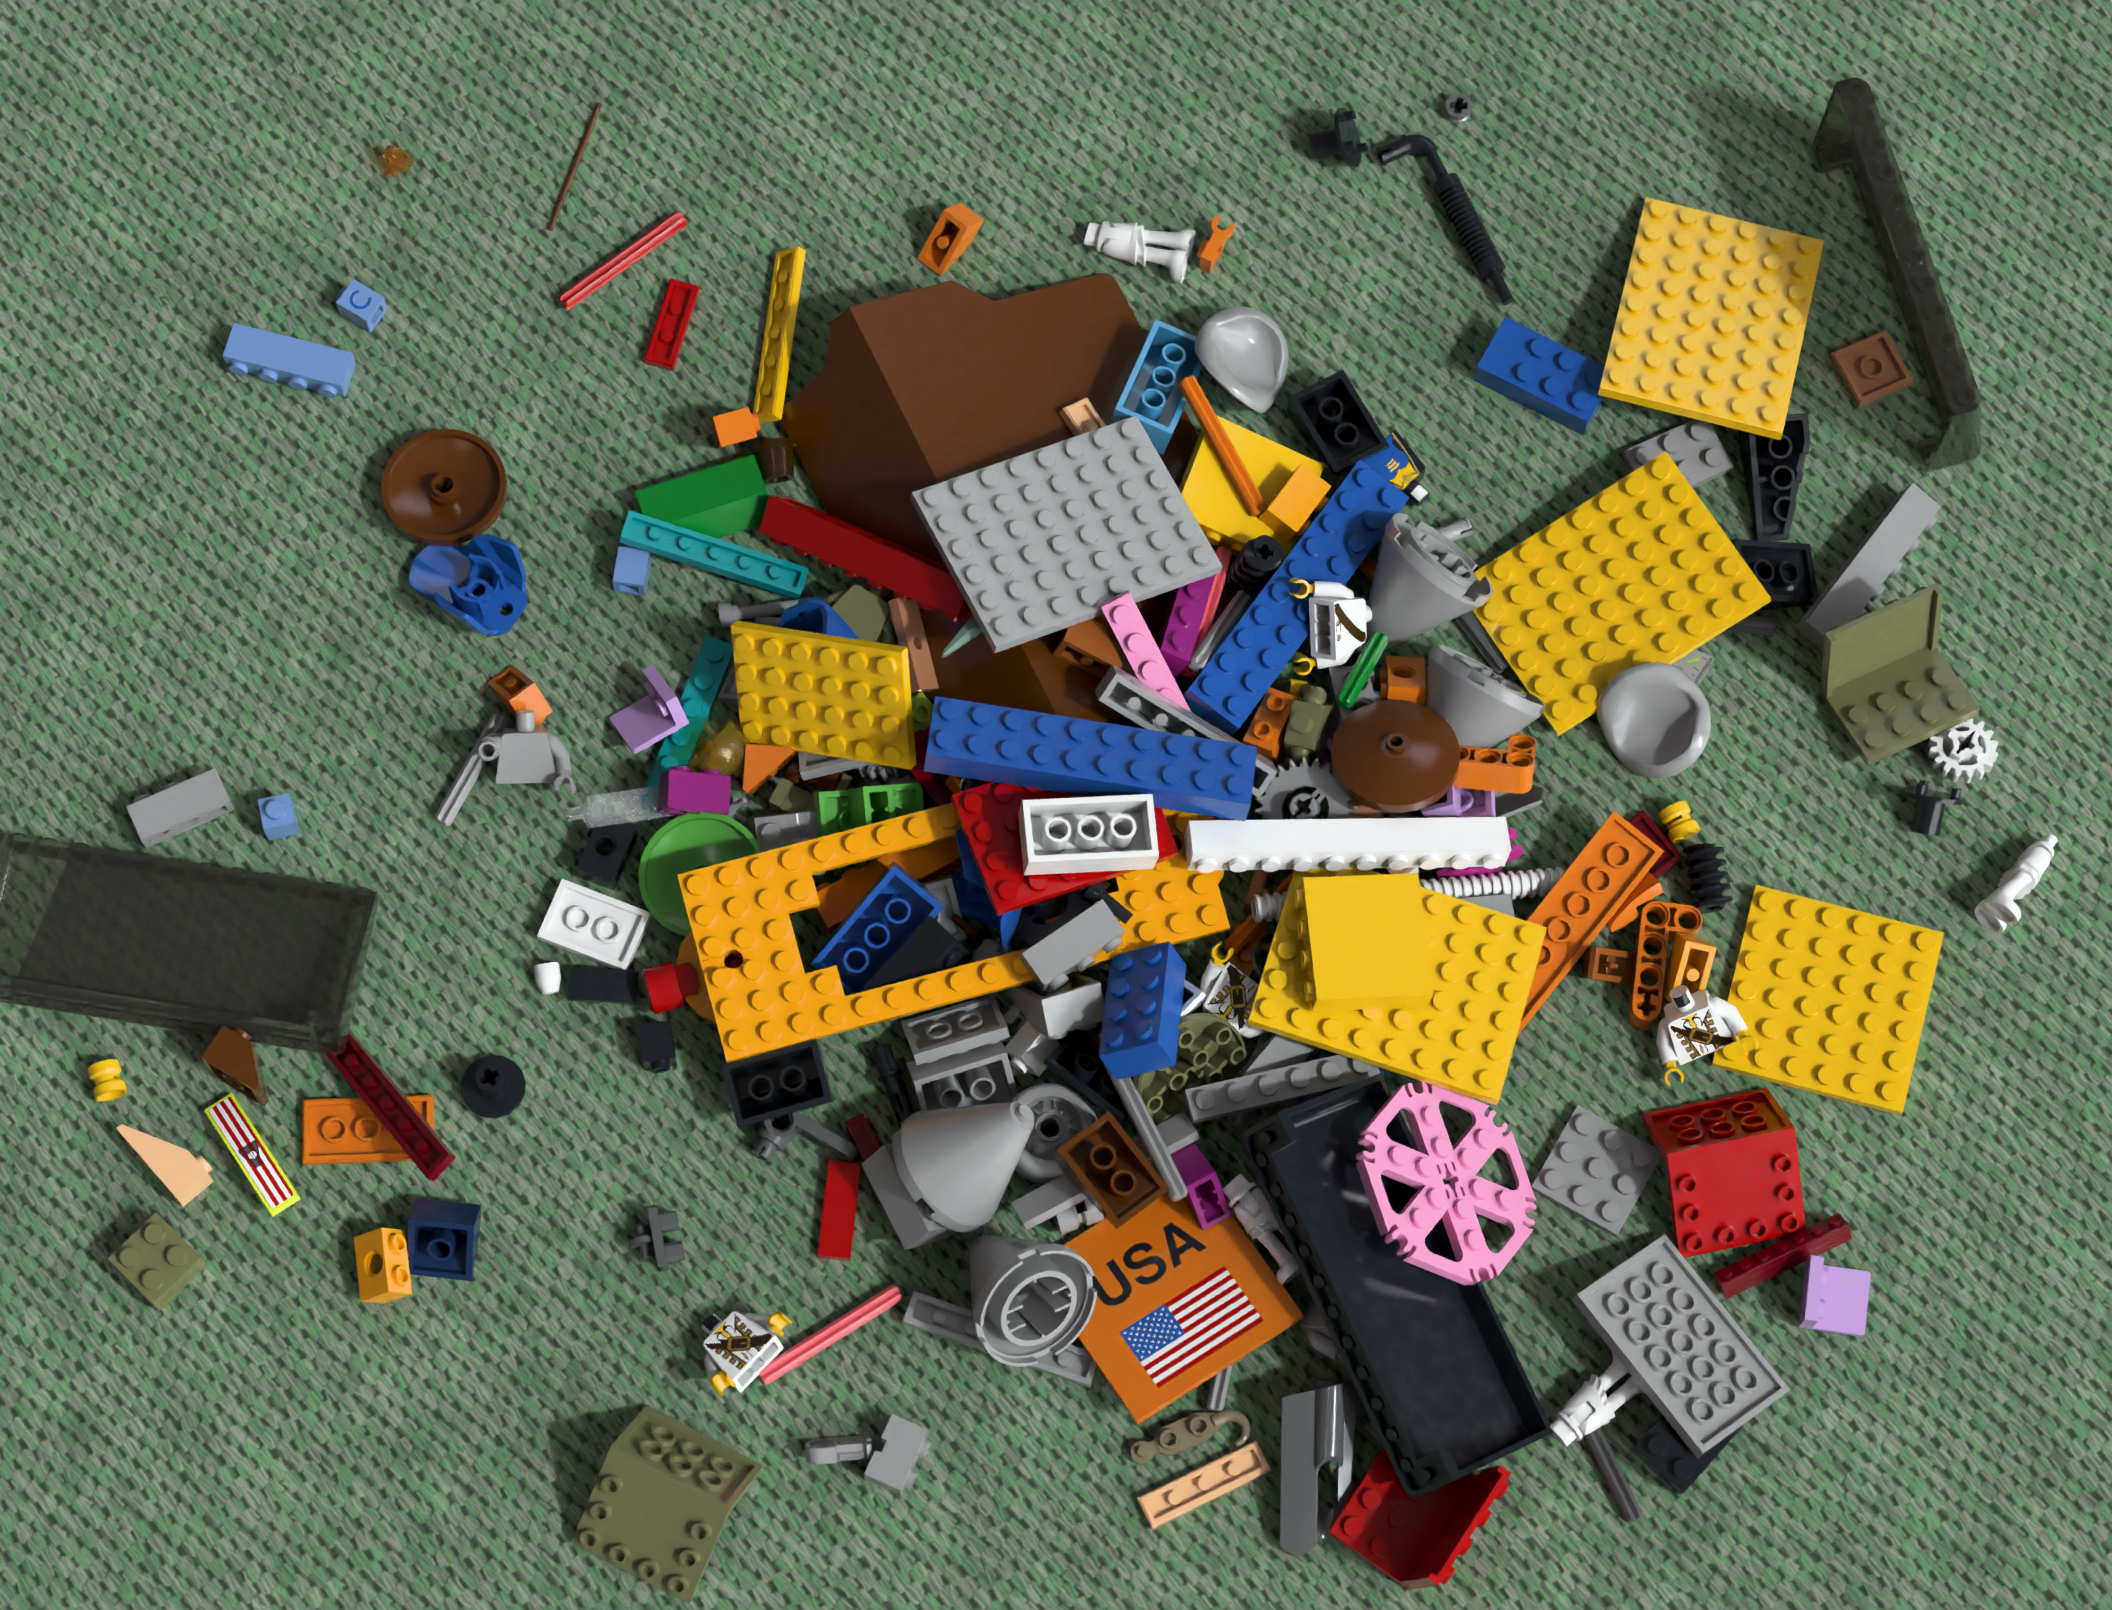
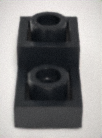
[567,968,639,1006]

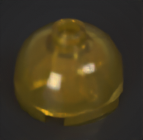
[689,718,750,778]

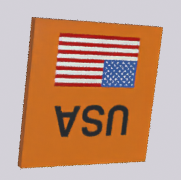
[1064,1193,1304,1425]

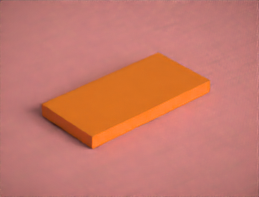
[302,1095,434,1165]

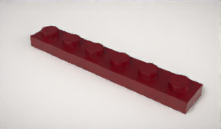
[322,1027,456,1181]

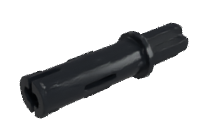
[872,1043,915,1128]

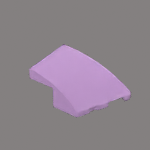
[1419,785,1496,818]

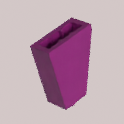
[1170,1142,1232,1231]

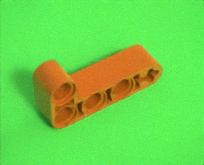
[1453,734,1537,794]
[1628,901,1702,1029]

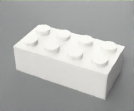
[1018,794,1159,875]

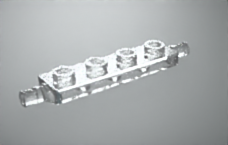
[564,785,732,828]

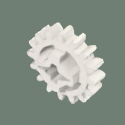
[1928,718,1998,783]

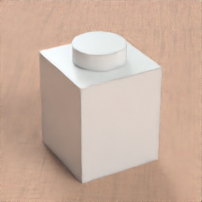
[1005,1020,1060,1077]

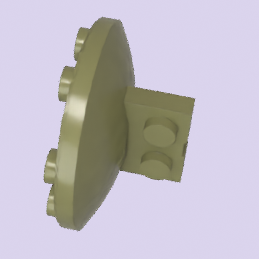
[1133,1013,1246,1131]

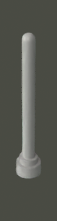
[718,595,828,629]

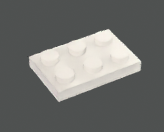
[537,879,652,971]

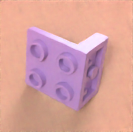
[609,664,689,754]
[1798,1255,1871,1337]

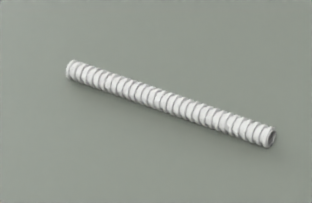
[1251,867,1564,923]

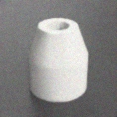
[533,962,561,995]

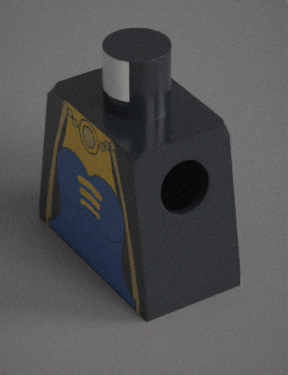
[1363,430,1430,507]

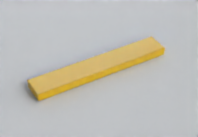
[753,246,806,424]

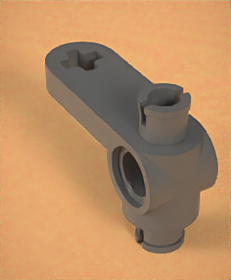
[751,1111,859,1162]

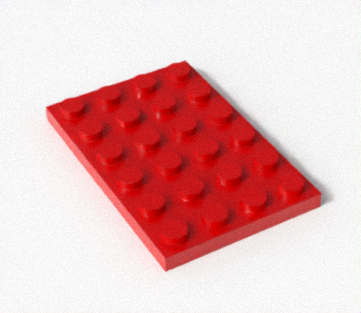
[950,782,1180,916]

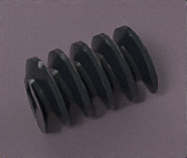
[1225,535,1283,596]
[1683,843,1733,914]

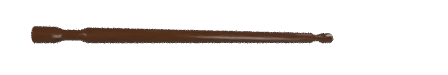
[547,102,602,231]

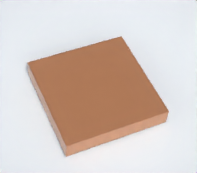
[1829,330,1914,408]

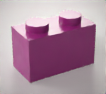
[658,766,731,815]

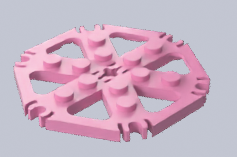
[1356,1081,1536,1286]

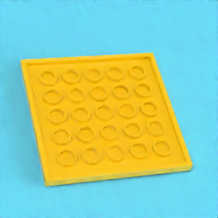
[1711,885,1944,1116]

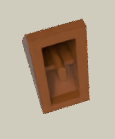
[1582,946,1636,985]

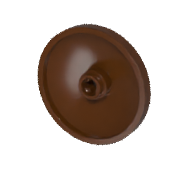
[381,429,508,546]
[1331,700,1460,813]

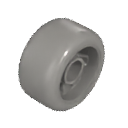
[1011,1083,1097,1185]

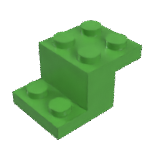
[814,783,928,848]

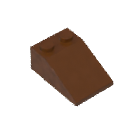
[1053,1111,1170,1229]

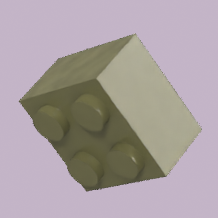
[108,1212,207,1311]

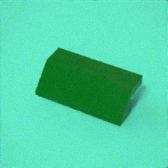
[634,453,769,558]

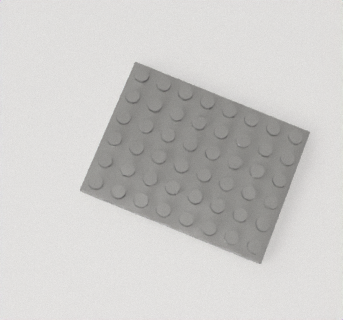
[910,415,1223,654]

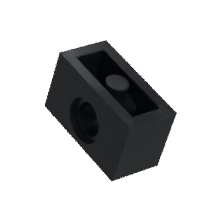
[574,812,639,891]

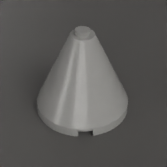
[1366,513,1493,650]
[1425,643,1546,749]
[892,1101,1034,1232]
[968,1235,1097,1367]

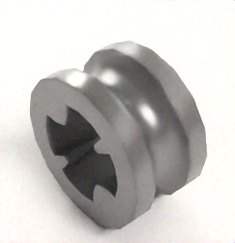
[1444,93,1472,124]

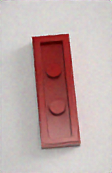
[644,278,700,371]
[818,1160,861,1261]

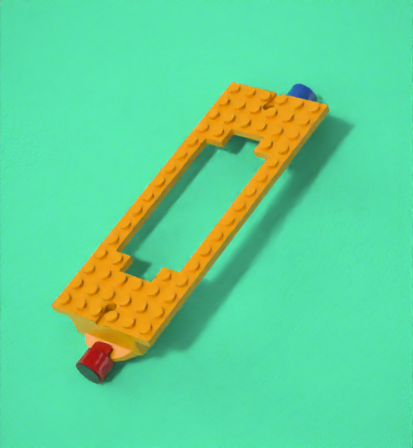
[642,803,1254,1063]

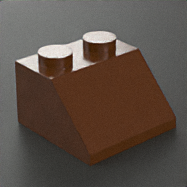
[201,1025,268,1107]

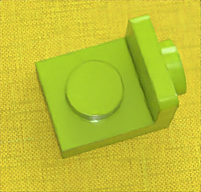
[911,691,934,732]

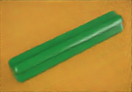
[1336,631,1388,709]

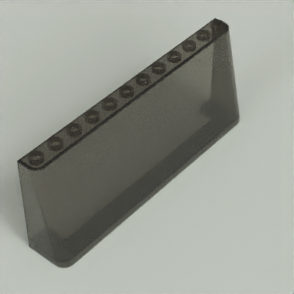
[1812,78,1982,473]
[0,833,379,1055]

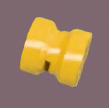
[1658,801,1700,844]
[87,1059,128,1102]

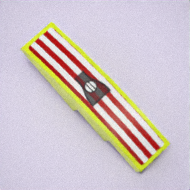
[204,1092,301,1217]

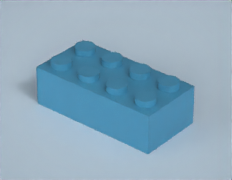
[1108,319,1203,455]

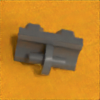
[629,1207,685,1272]

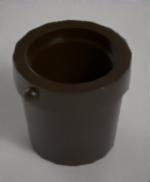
[752,438,797,484]

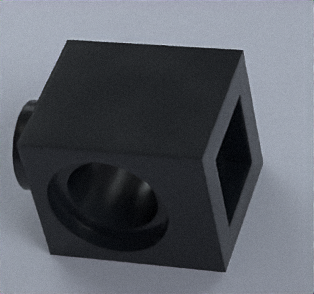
[638,1020,677,1073]

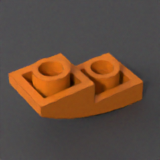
[1606,871,1664,932]

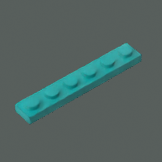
[619,510,809,599]
[638,636,733,818]

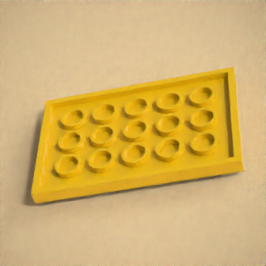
[731,621,916,770]

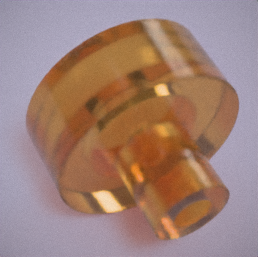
[381,145,414,178]

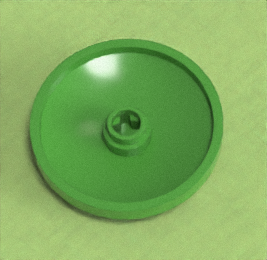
[638,812,763,938]

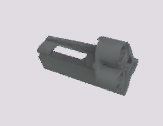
[1280,1379,1368,1558]

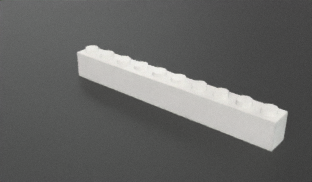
[1184,817,1511,873]

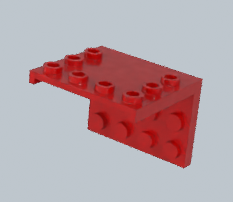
[1642,1087,1806,1258]
[1327,1446,1511,1590]

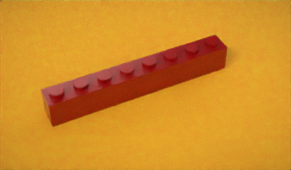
[759,496,973,622]

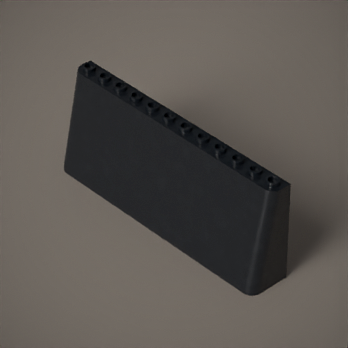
[1241,1073,1554,1497]

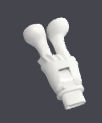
[1084,221,1195,283]
[1975,834,2058,934]
[1223,1174,1301,1286]
[1550,1351,1646,1447]

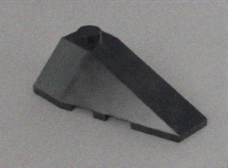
[1738,413,1810,541]

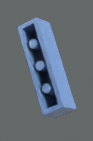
[222,323,356,398]

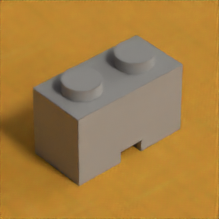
[864,1414,932,1496]

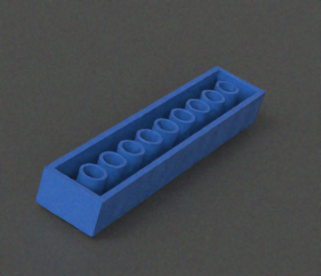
[1183,460,1409,736]
[923,696,1257,821]

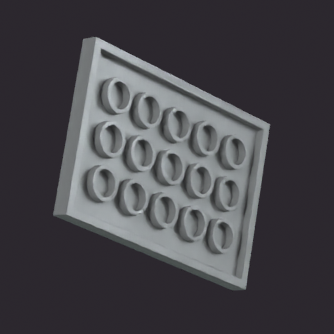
[1572,1234,1790,1458]

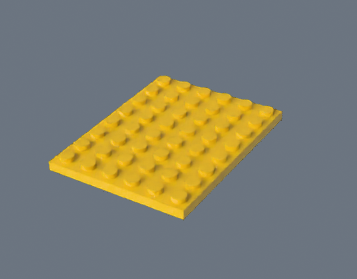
[1598,197,1824,440]
[1472,451,1771,737]
[1247,868,1547,1105]

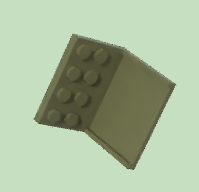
[1820,583,1979,766]
[571,1405,764,1604]

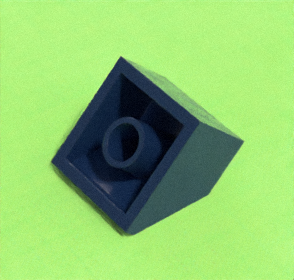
[407,1198,481,1281]

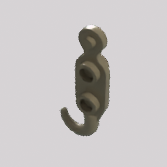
[1130,1409,1251,1465]

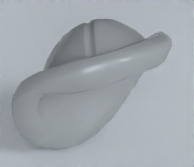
[1194,306,1289,413]
[1597,662,1711,778]

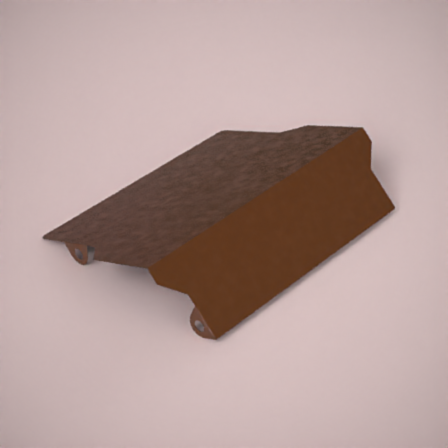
[781,273,1259,722]

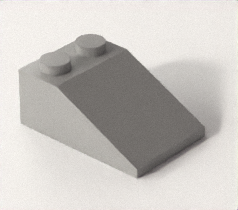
[1005,971,1105,1039]

